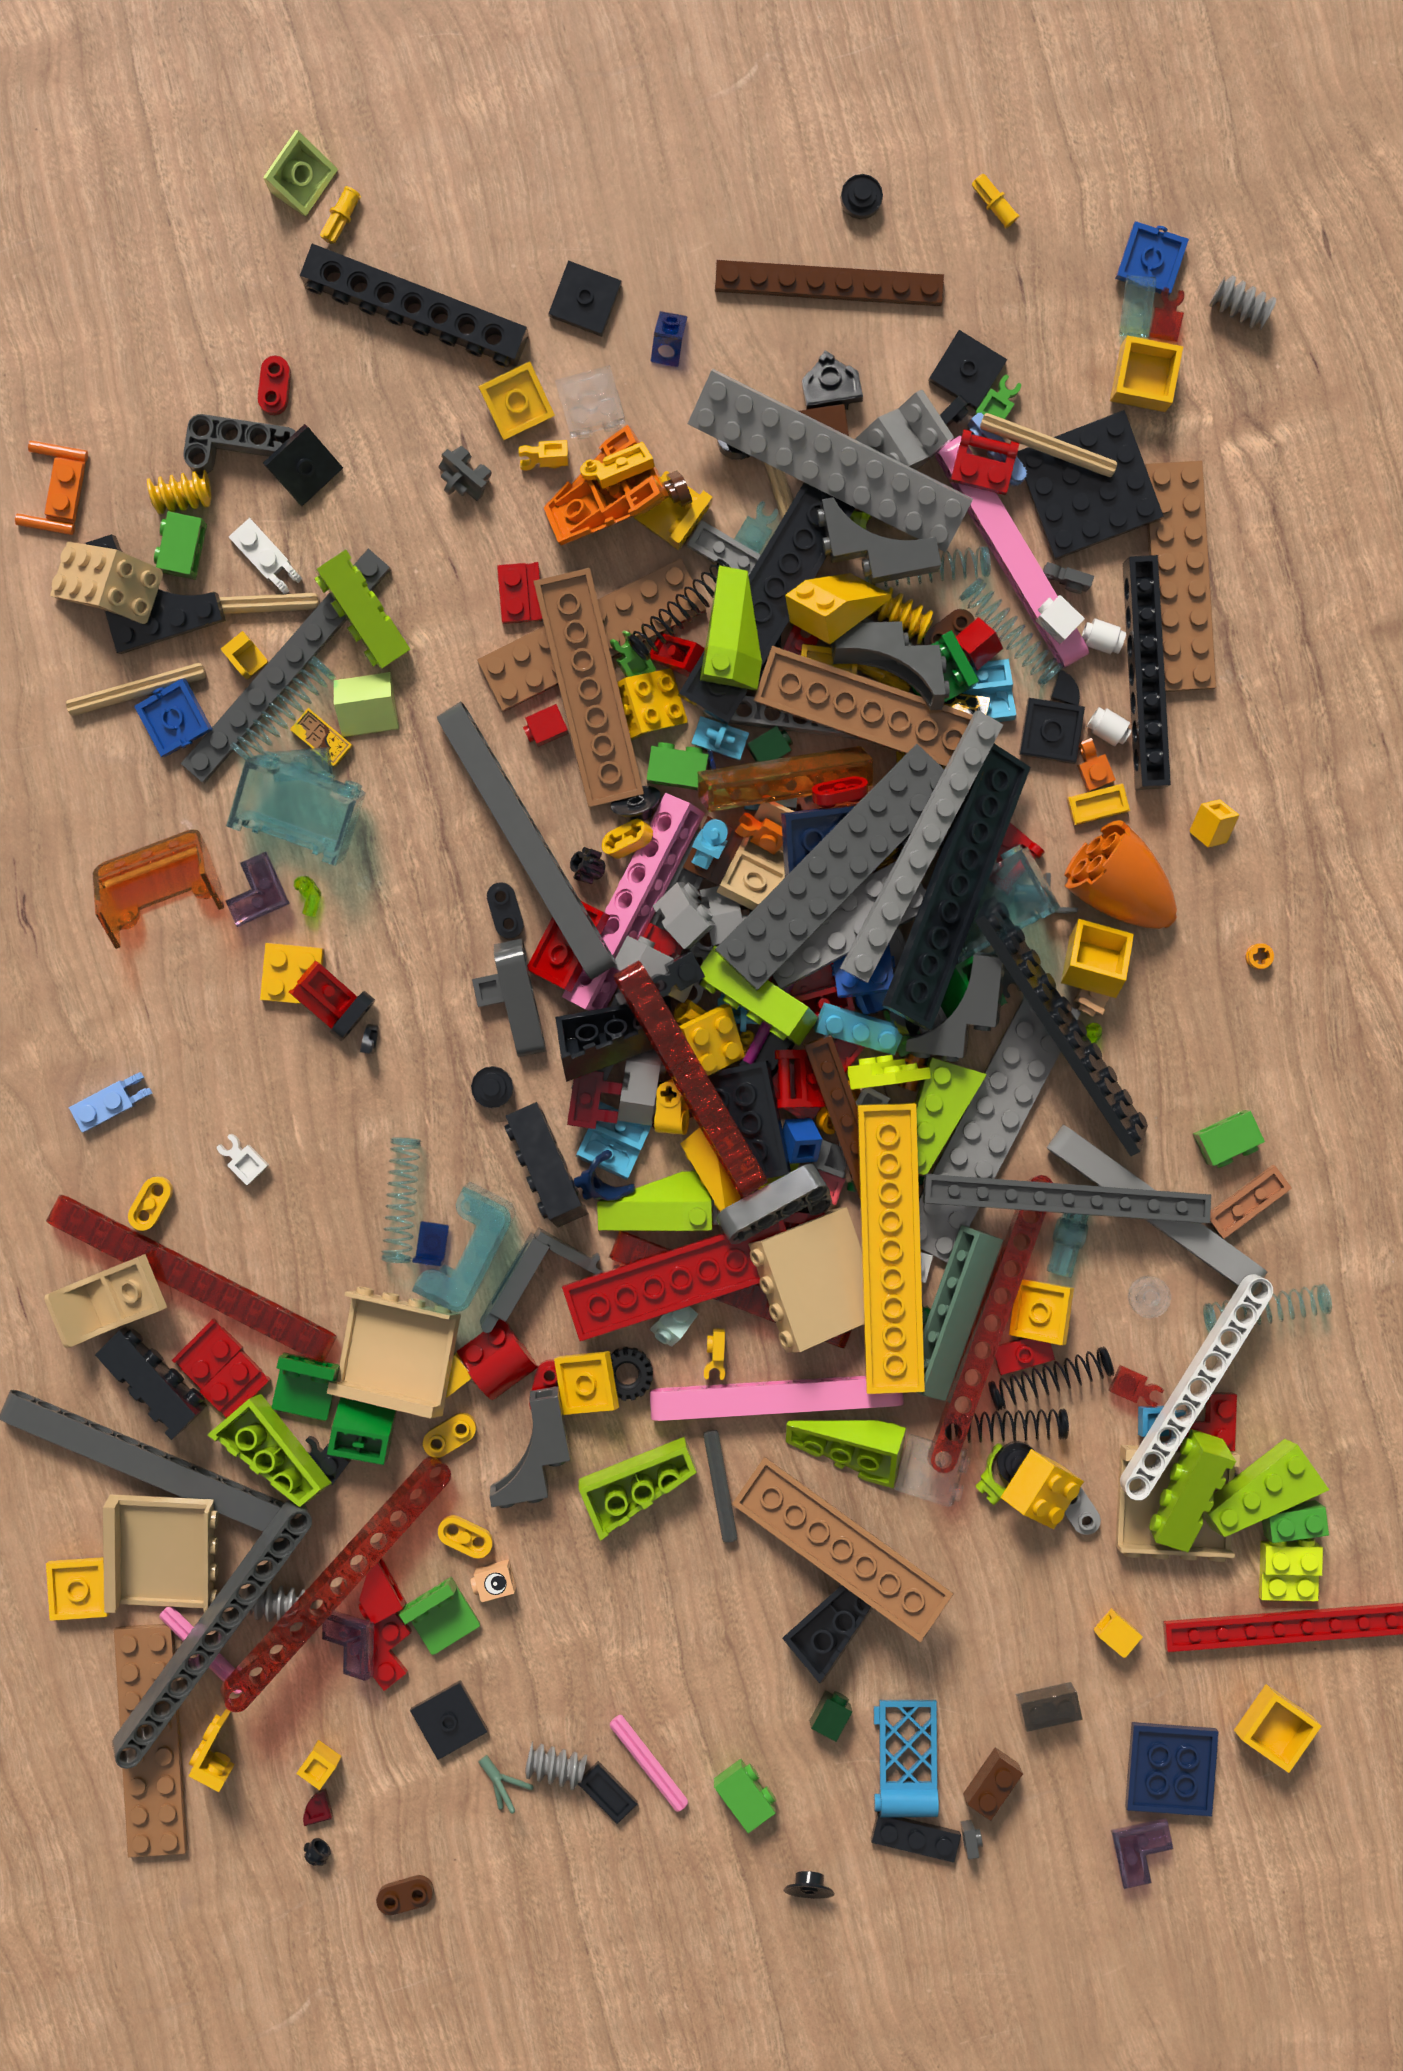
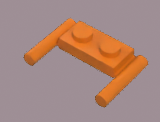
[15,440,88,535]

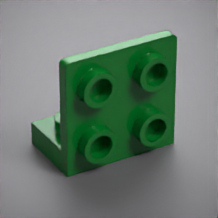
[910,630,979,703]
[271,1352,340,1421]

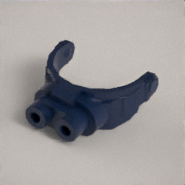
[574,1150,635,1201]

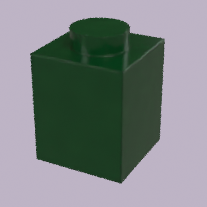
[747,726,793,771]
[809,1690,853,1742]

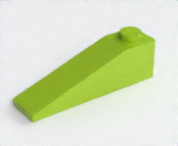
[700,566,762,691]
[597,1171,712,1231]
[786,1420,906,1488]

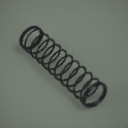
[627,559,731,661]
[988,1346,1114,1411]
[942,1408,1069,1444]

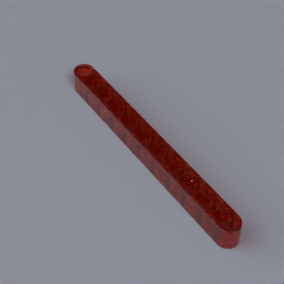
[927,1175,1053,1473]
[46,1195,337,1363]
[220,1456,451,1712]

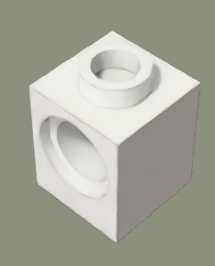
[1035,595,1085,644]

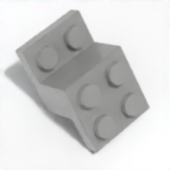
[855,390,954,470]

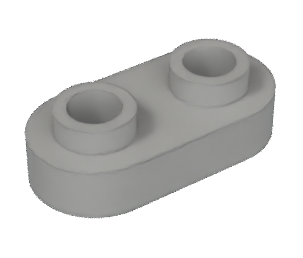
[1064,1487,1101,1535]

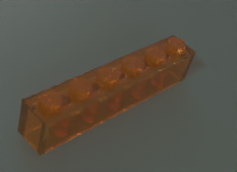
[697,746,873,812]

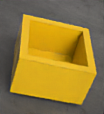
[1110,335,1183,412]
[1061,919,1134,998]
[1000,1449,1084,1530]
[1234,1684,1322,1773]

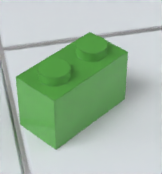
[154,511,207,580]
[647,742,708,791]
[1193,1110,1265,1168]
[1262,1500,1329,1543]
[714,1759,776,1833]

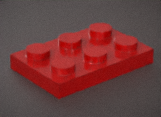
[528,901,610,992]

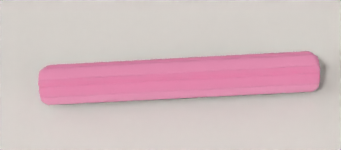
[159,1607,248,1695]
[610,1715,688,1812]

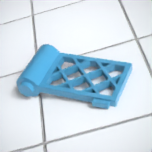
[874,1700,939,1817]

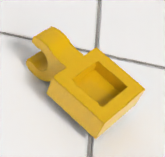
[519,440,568,471]
[704,1328,725,1380]

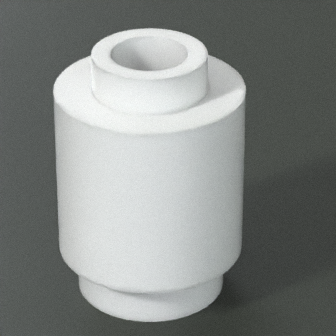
[1082,618,1126,654]
[1087,707,1132,747]

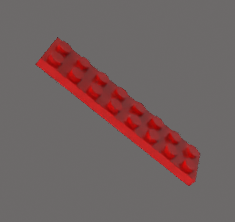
[562,1220,786,1342]

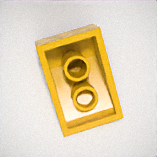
[785,573,891,644]

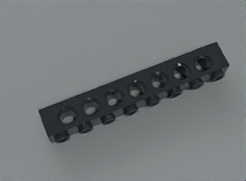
[300,243,529,367]
[1122,555,1171,790]

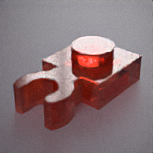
[1148,287,1184,342]
[1109,1365,1164,1407]

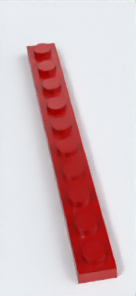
[1163,1603,1403,1652]

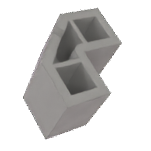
[653,882,715,949]
[699,886,747,946]
[613,936,694,1003]
[617,1046,667,1126]

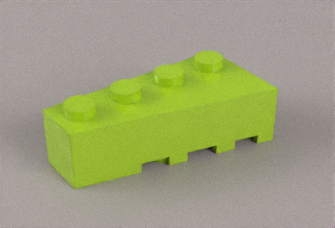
[314,549,411,668]
[699,945,818,1046]
[915,1057,987,1175]
[207,1394,332,1507]
[1149,1429,1236,1552]
[579,1437,697,1541]
[1202,1439,1329,1537]

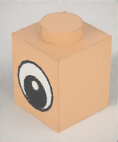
[471,1559,516,1602]

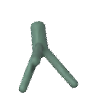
[478,1755,534,1814]

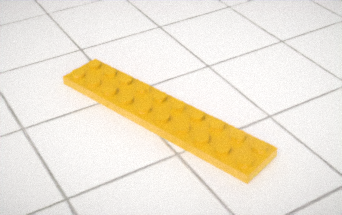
[857,1103,925,1394]

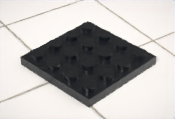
[1017,410,1164,560]

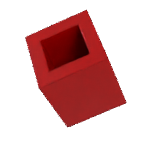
[956,617,1003,671]
[523,704,569,747]

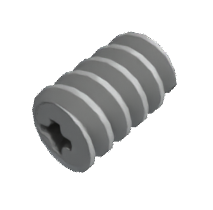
[1209,275,1276,330]
[250,1584,313,1627]
[525,1741,587,1790]

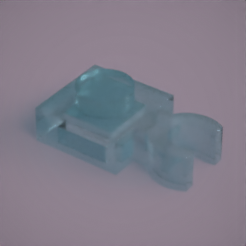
[734,501,778,554]

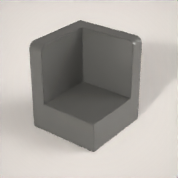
[811,1140,847,1178]

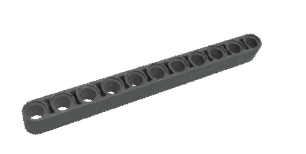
[437,701,617,980]
[0,1390,296,1538]
[112,1500,312,1769]

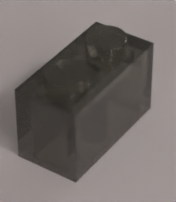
[1016,1682,1083,1732]

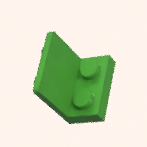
[399,1576,480,1655]

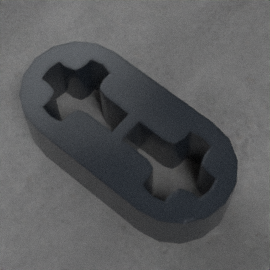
[330,991,376,1041]

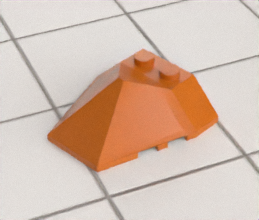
[543,425,669,546]

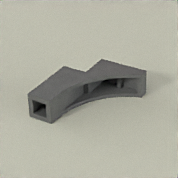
[817,497,941,584]
[831,621,950,710]
[906,952,1005,1062]
[489,1386,570,1508]

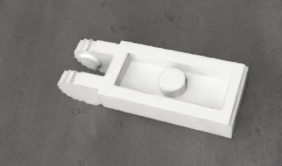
[229,518,302,594]

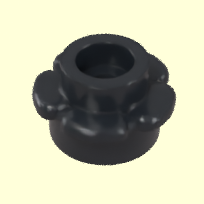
[304,1838,331,1866]

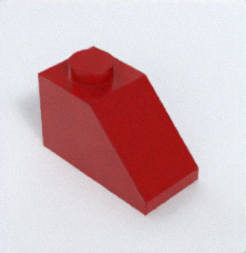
[650,633,705,677]
[358,1552,406,1625]

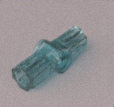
[1046,1213,1089,1278]

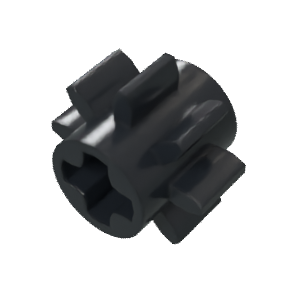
[570,847,606,884]

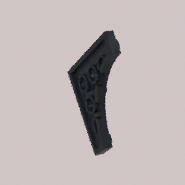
[86,534,226,654]
[658,1060,791,1180]

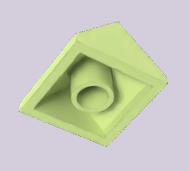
[263,130,338,216]
[334,672,399,737]

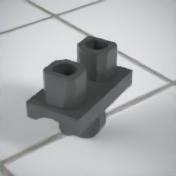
[438,446,492,501]

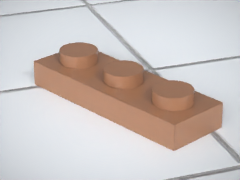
[1210,1165,1292,1239]

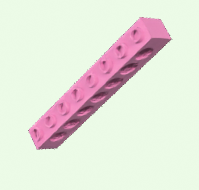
[562,793,705,1011]

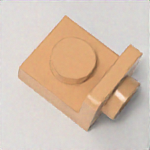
[1073,989,1110,1017]

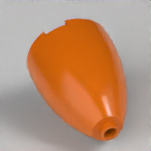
[1064,820,1177,929]

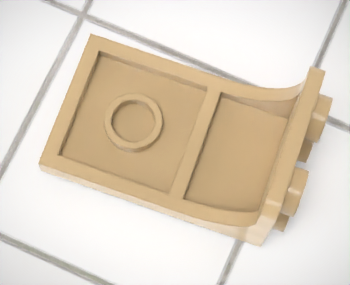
[50,542,163,624]
[717,798,795,910]
[44,1254,167,1348]

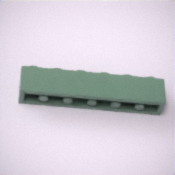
[916,1225,1003,1401]

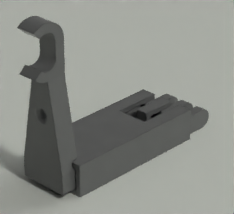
[480,1227,620,1333]

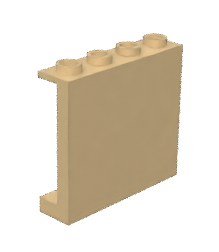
[749,1207,864,1353]
[327,1286,461,1419]
[1115,1445,1240,1562]
[103,1494,218,1613]

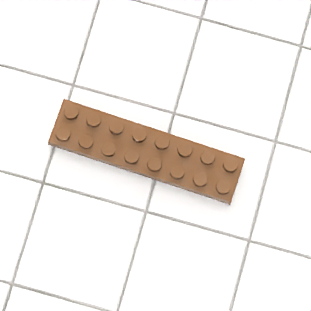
[1145,461,1216,692]
[477,558,706,712]
[533,568,644,807]
[753,646,973,768]
[732,1457,954,1643]
[114,1624,187,1858]

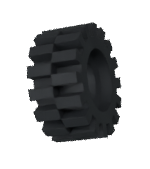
[610,1347,653,1401]

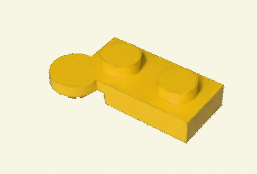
[580,442,655,489]

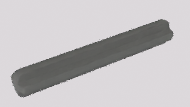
[703,1430,738,1543]

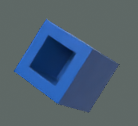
[783,1118,823,1164]

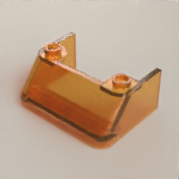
[93,829,224,949]

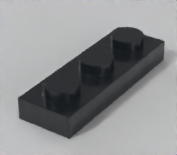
[871,1812,961,1862]

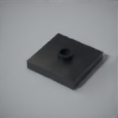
[548,260,622,337]
[928,330,1007,410]
[263,424,343,507]
[1019,698,1085,764]
[410,1680,488,1760]

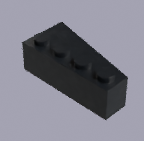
[555,997,676,1082]
[504,1102,589,1227]
[95,1327,207,1440]
[782,1585,873,1684]

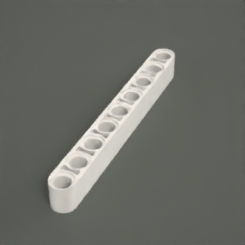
[1120,1274,1273,1500]

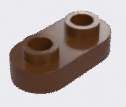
[663,470,692,507]
[923,609,975,645]
[376,1875,434,1915]

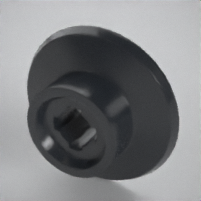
[611,786,660,821]
[783,1871,835,1899]

